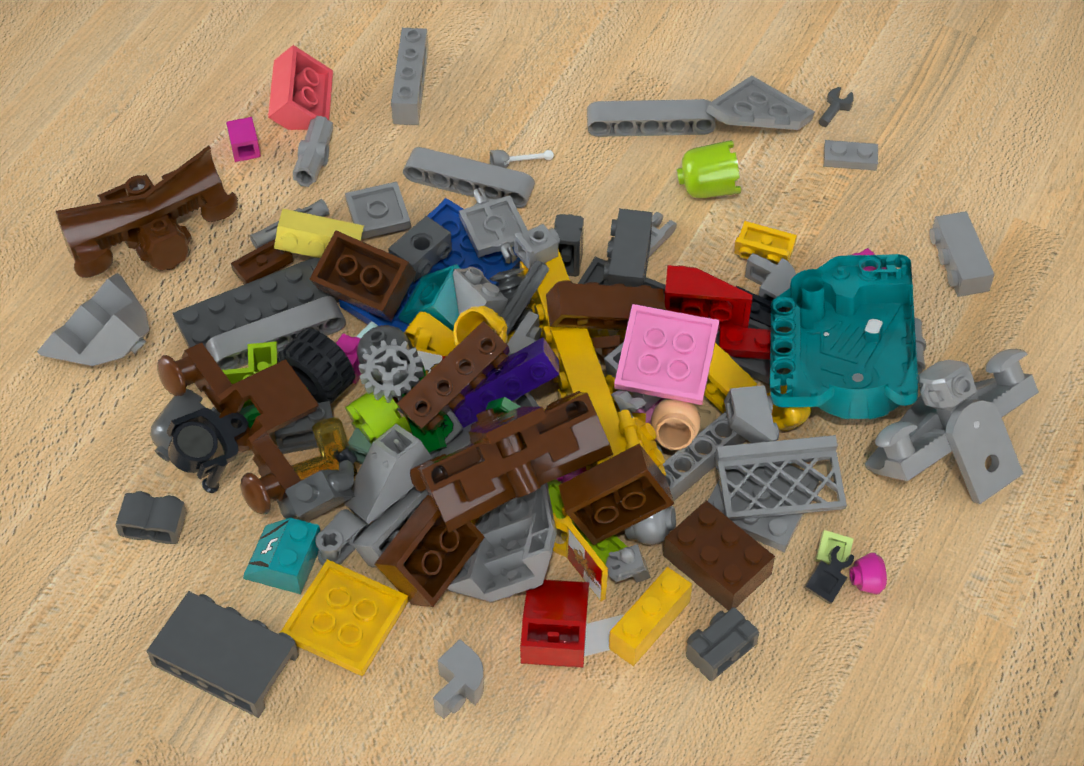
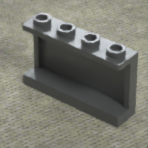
[147,591,299,718]

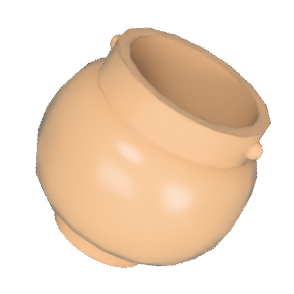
[651,399,701,450]

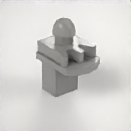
[606,544,651,583]

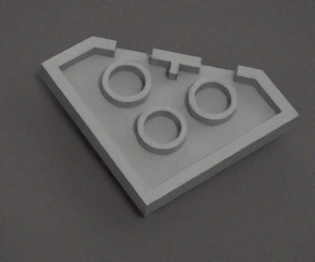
[706,75,815,130]

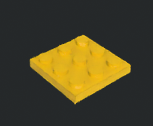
[280,559,409,677]

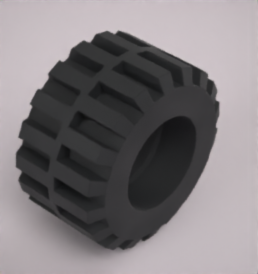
[277,328,355,404]

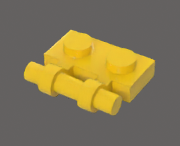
[618,409,666,476]

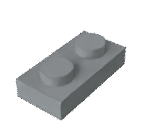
[823,140,878,171]

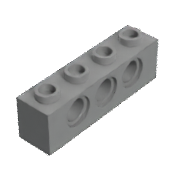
[391,28,429,125]

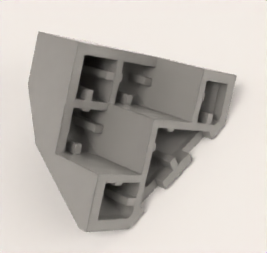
[37,273,150,366]

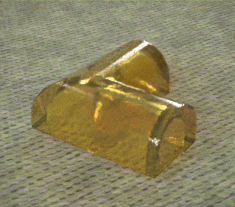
[291,418,358,480]

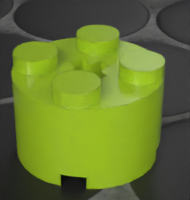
[345,392,412,444]

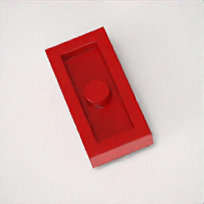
[719,326,778,360]

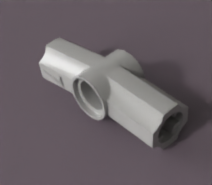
[293,116,333,187]

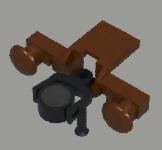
[157,342,319,514]

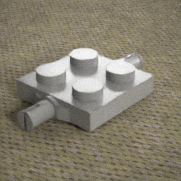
[459,188,528,263]

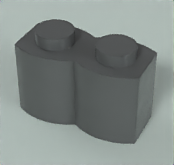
[115,491,187,544]

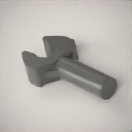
[819,87,854,127]

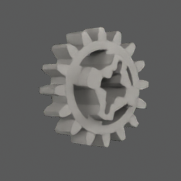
[359,339,424,403]

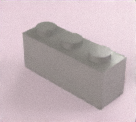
[929,211,994,297]

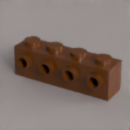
[546,280,666,330]
[397,321,510,434]

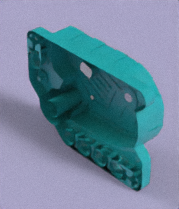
[770,254,919,420]

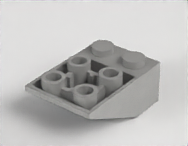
[344,424,432,524]

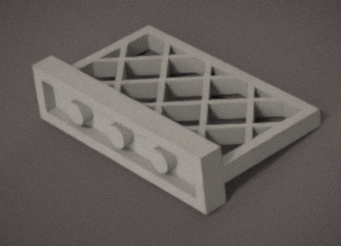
[714,435,847,520]

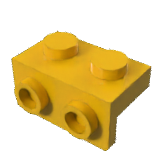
[734,221,797,265]

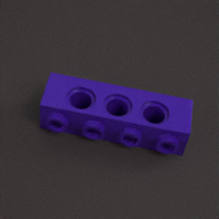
[451,337,559,428]

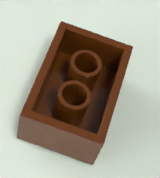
[310,230,416,322]
[558,443,674,545]
[374,495,485,607]
[663,500,775,611]

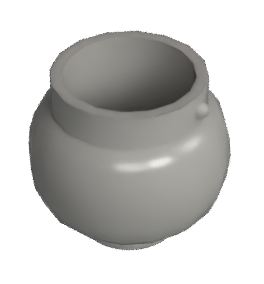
[625,506,676,545]

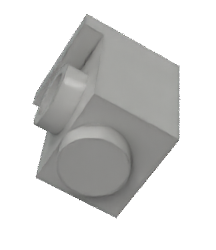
[514,224,560,270]

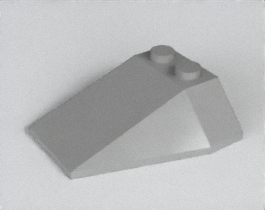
[447,483,557,602]

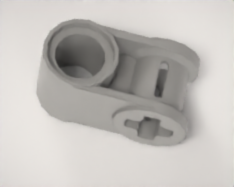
[315,509,370,566]

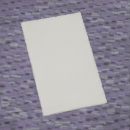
[584,614,625,656]

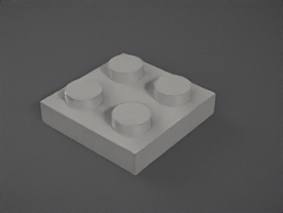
[345,182,411,239]

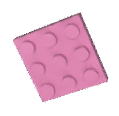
[614,304,719,405]

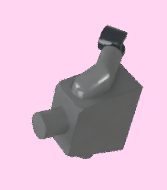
[276,445,357,522]

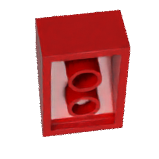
[664,265,752,332]

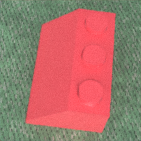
[268,45,333,130]

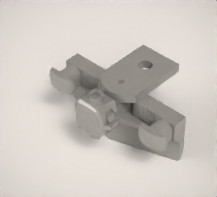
[865,349,1039,504]

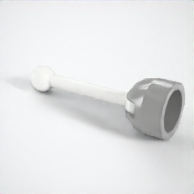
[490,150,554,168]

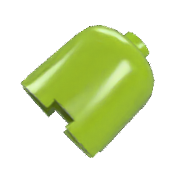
[677,140,741,199]

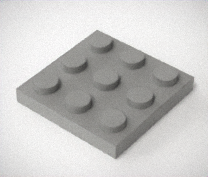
[708,444,820,553]

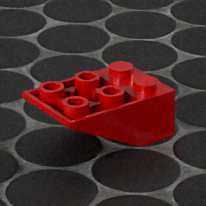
[520,579,589,668]

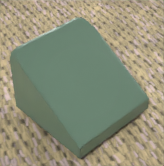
[347,428,372,464]

